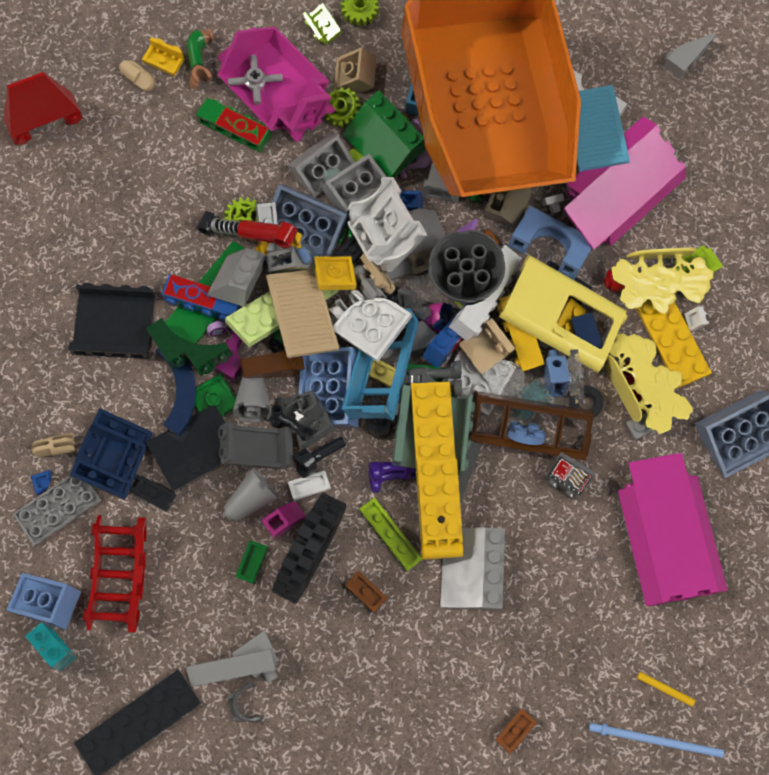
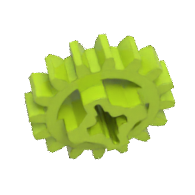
[224,197,257,222]

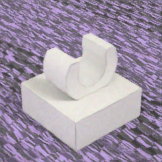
[541,194,565,214]
[685,307,709,331]

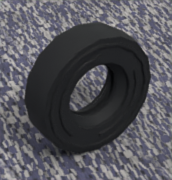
[569,385,604,418]

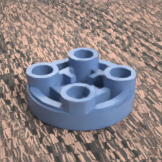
[506,421,546,445]

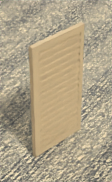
[266,269,339,358]

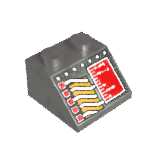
[544,452,595,500]

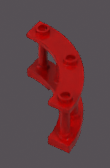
[83,515,147,633]

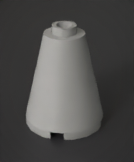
[233,376,271,423]
[223,469,279,522]

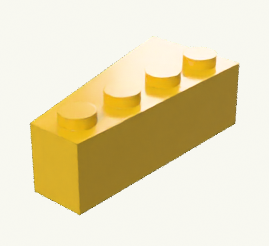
[497,295,545,372]

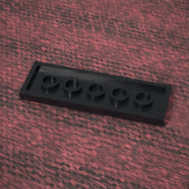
[74,669,202,775]

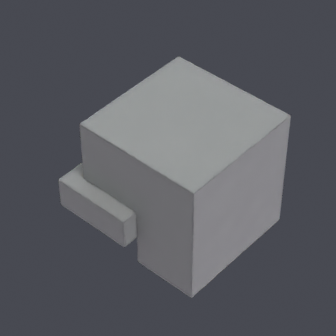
[422,162,459,204]

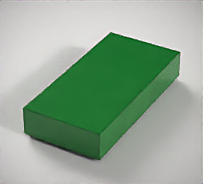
[235,540,268,584]

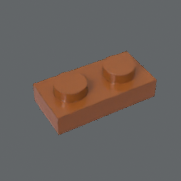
[345,571,388,613]
[495,708,537,754]

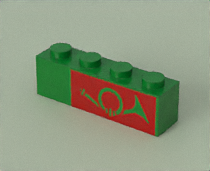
[196,97,271,153]

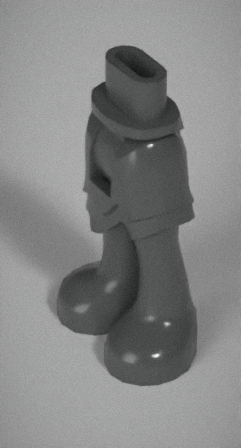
[403,360,462,397]

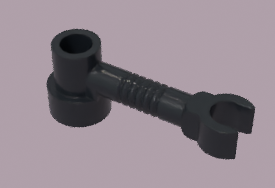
[270,405,313,441]

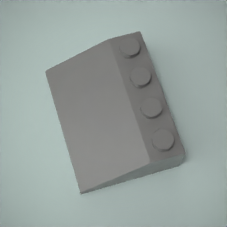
[440,527,505,611]

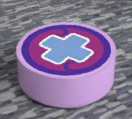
[207,321,227,337]

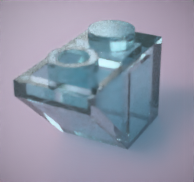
[516,378,552,422]

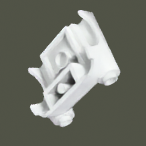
[347,177,428,272]

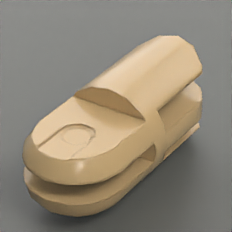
[119,60,156,91]
[31,433,75,457]

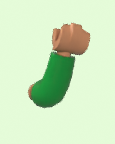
[186,28,214,90]

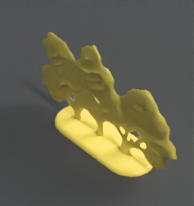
[612,247,714,315]
[604,333,693,434]

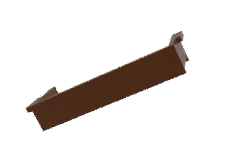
[470,390,594,461]

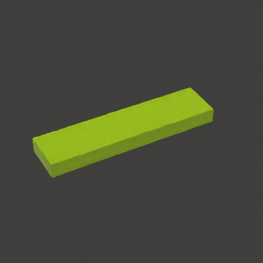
[359,497,423,571]

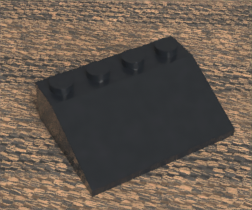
[146,404,226,493]

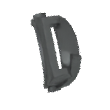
[227,682,263,723]

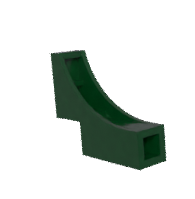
[146,318,233,376]

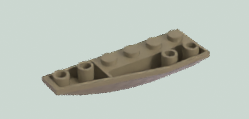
[484,187,532,229]

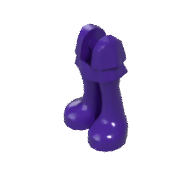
[368,461,416,493]

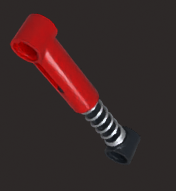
[196,211,298,249]

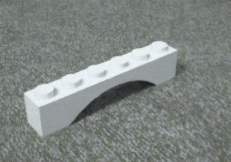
[449,245,522,341]

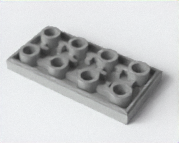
[13,476,102,546]

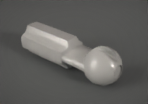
[353,265,387,300]

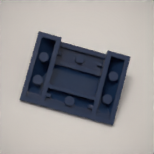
[69,408,153,500]

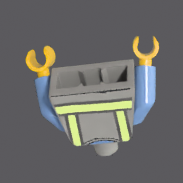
[256,232,313,273]

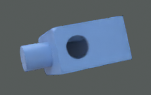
[543,350,570,397]

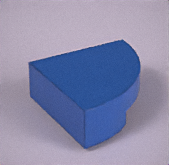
[31,470,52,495]

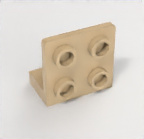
[459,318,515,375]

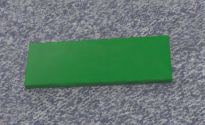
[165,240,245,344]

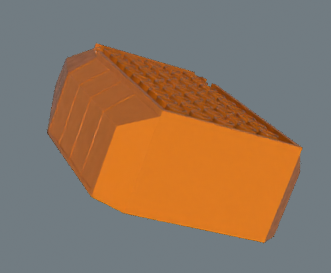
[401,0,581,197]

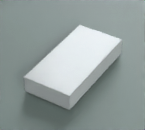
[288,470,331,501]

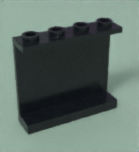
[68,283,155,359]

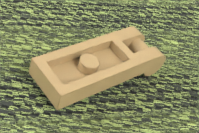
[360,253,395,294]

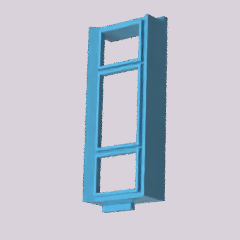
[342,308,419,421]

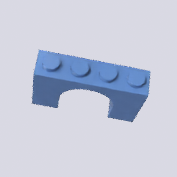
[508,206,592,280]

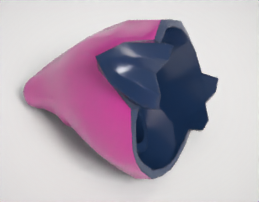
[418,302,453,333]

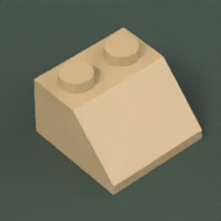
[334,47,377,93]

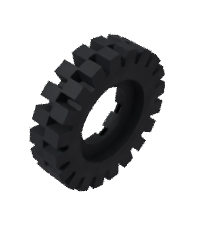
[272,493,347,604]

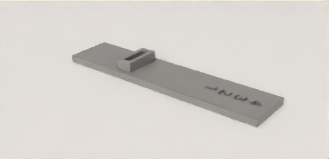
[186,649,276,687]

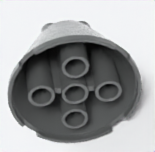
[429,230,506,303]

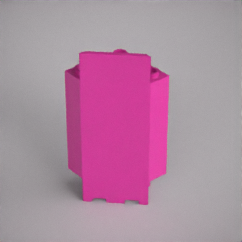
[217,26,336,143]

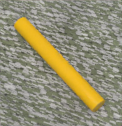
[637,671,696,707]

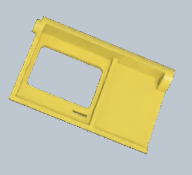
[499,255,628,373]

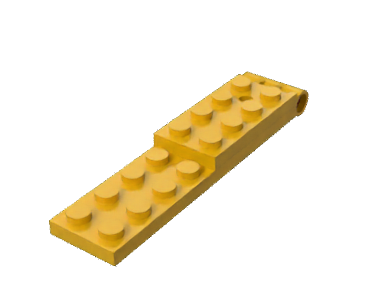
[410,382,463,560]

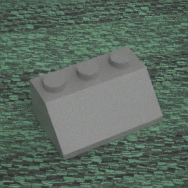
[287,133,355,197]
[322,154,386,213]
[208,248,264,307]

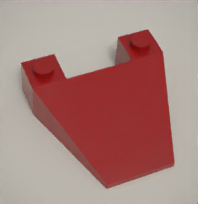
[3,72,83,145]

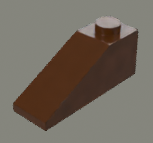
[240,351,305,378]

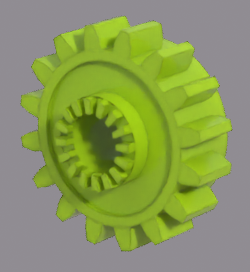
[341,0,379,27]
[324,87,362,128]

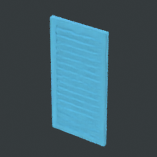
[577,85,630,172]

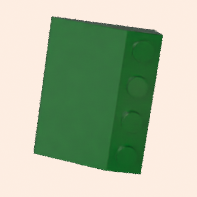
[342,90,426,178]

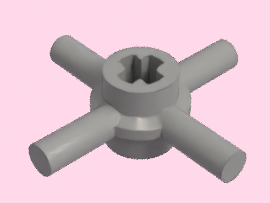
[228,55,283,105]

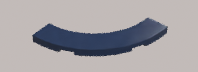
[155,348,197,437]

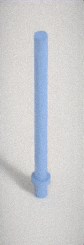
[589,723,724,758]

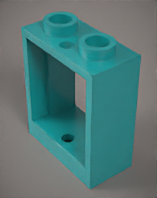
[25,622,77,671]

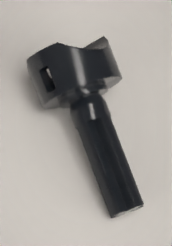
[366,397,393,438]
[292,437,346,478]

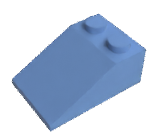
[6,573,81,630]

